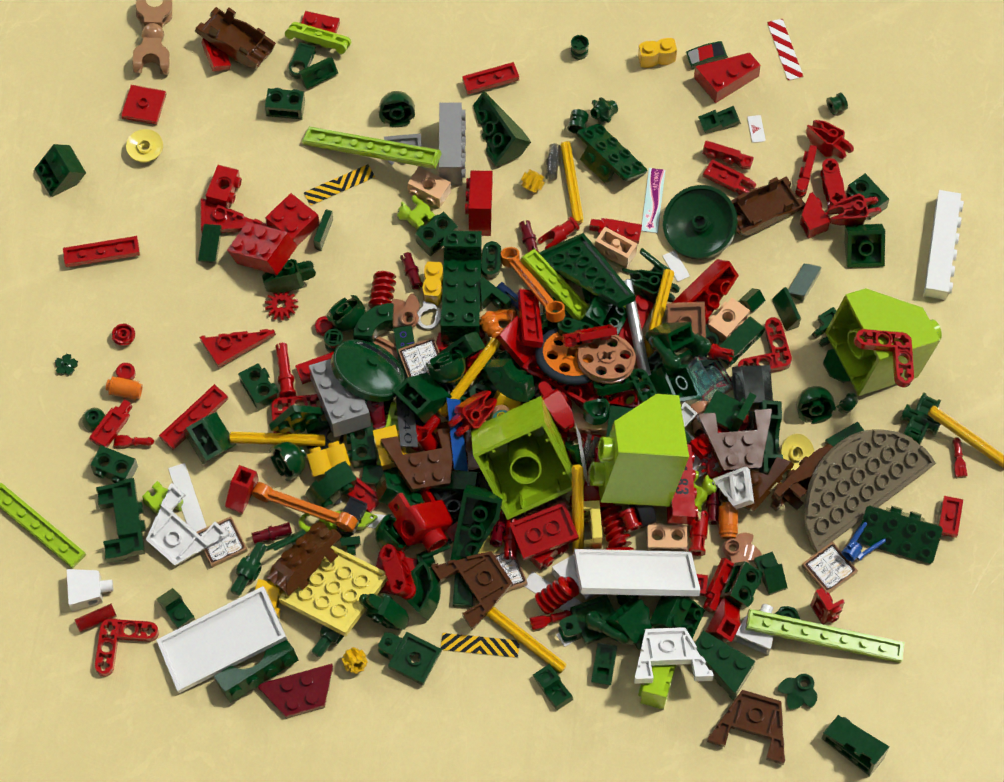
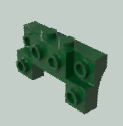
[96,478,146,563]

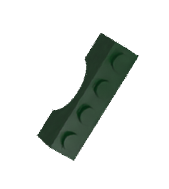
[758,400,783,475]
[214,640,299,703]

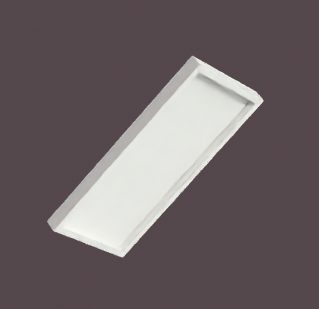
[574,549,700,596]
[157,586,287,693]

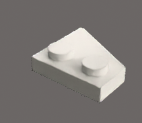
[713,467,754,509]

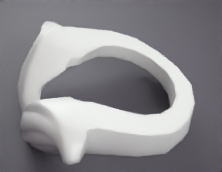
[417,301,441,330]

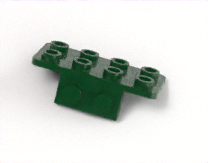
[576,124,647,183]
[857,505,943,564]

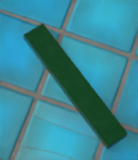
[361,464,479,492]

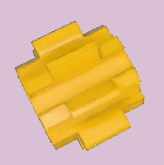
[521,169,545,193]
[341,647,368,674]

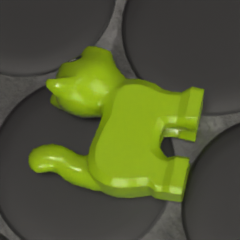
[397,195,435,231]
[694,470,717,512]
[142,481,184,515]

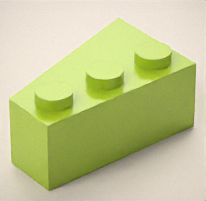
[638,665,676,710]

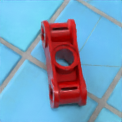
[820,158,846,209]
[380,544,416,600]

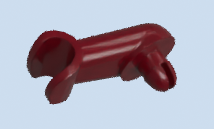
[366,400,387,430]

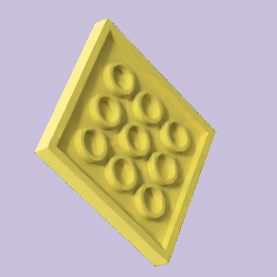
[279,545,388,636]

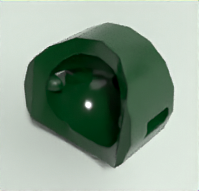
[583,398,610,425]

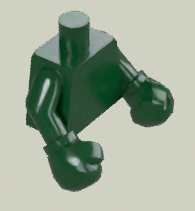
[645,322,711,372]
[585,595,652,650]

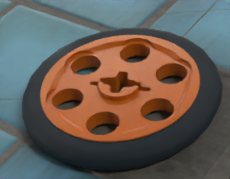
[535,328,605,385]

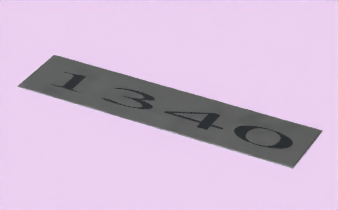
[396,396,418,447]

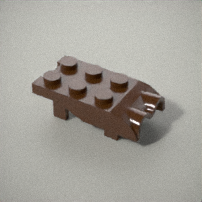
[195,7,276,69]
[731,176,805,236]
[770,443,833,511]
[266,520,342,596]

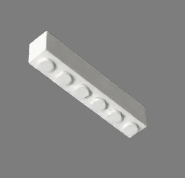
[923,190,964,300]

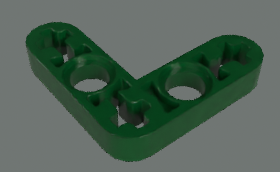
[593,369,658,404]

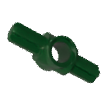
[231,542,267,596]
[312,625,344,658]

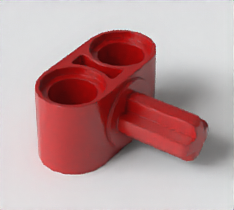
[411,415,441,452]

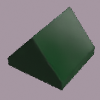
[739,288,766,313]

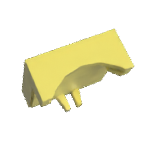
[584,500,603,550]

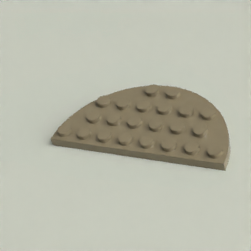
[804,429,936,552]

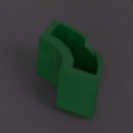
[353,303,394,343]
[485,358,536,402]
[305,461,357,510]
[375,472,424,509]
[406,560,441,621]

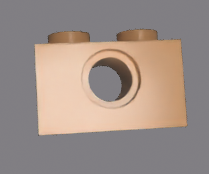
[408,166,451,208]
[595,227,637,268]
[707,298,750,343]

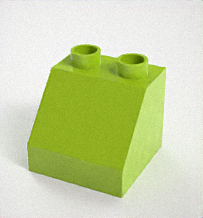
[825,288,942,396]
[589,394,689,507]
[471,396,572,520]

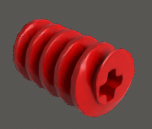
[368,271,397,308]
[601,505,632,548]
[535,576,579,614]

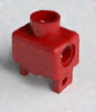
[388,489,453,552]

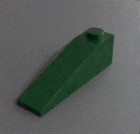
[473,92,531,166]
[450,484,503,560]

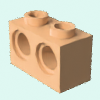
[647,523,687,552]

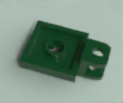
[269,405,330,434]
[558,594,615,645]
[378,632,442,686]

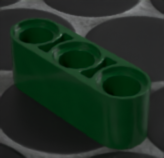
[719,316,765,366]

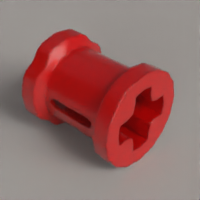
[618,507,642,533]

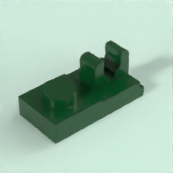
[299,57,338,89]

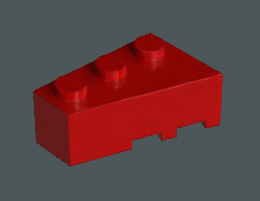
[694,52,761,103]
[465,170,493,236]

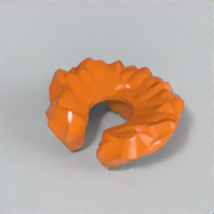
[480,309,518,338]

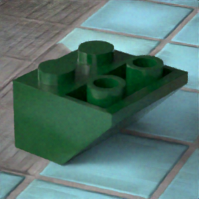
[34,144,86,197]
[579,295,627,335]
[393,372,452,424]
[183,412,236,464]
[650,596,705,639]

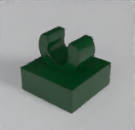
[340,536,361,555]

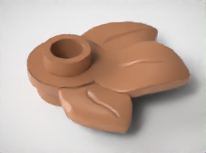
[392,294,420,328]
[723,533,762,563]

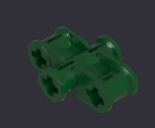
[900,392,941,445]

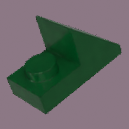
[480,277,511,310]
[754,551,788,595]
[156,588,195,629]

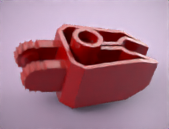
[806,120,854,159]
[827,194,881,226]
[538,381,575,432]
[448,390,497,436]

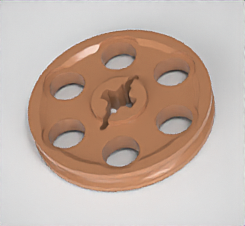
[577,335,636,384]

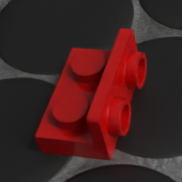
[810,587,845,624]

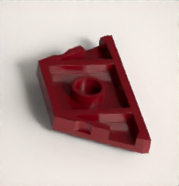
[258,663,333,719]

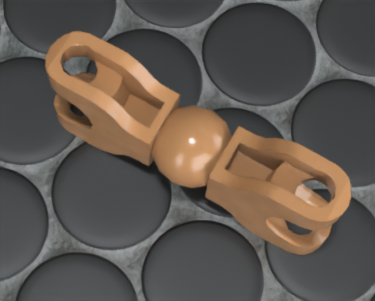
[133,0,172,75]

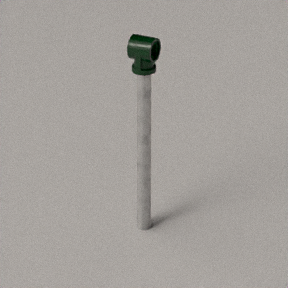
[624,280,651,392]

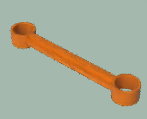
[501,247,565,322]
[252,482,358,532]

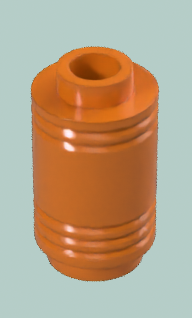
[106,376,143,400]
[719,502,738,539]

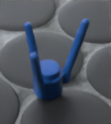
[842,522,886,562]

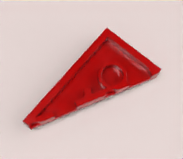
[201,198,267,233]
[199,329,276,368]

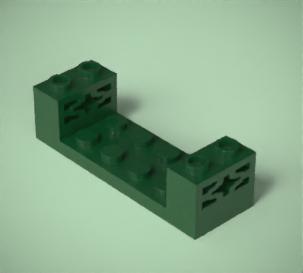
[440,231,482,342]

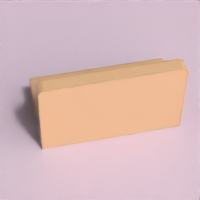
[569,413,608,437]

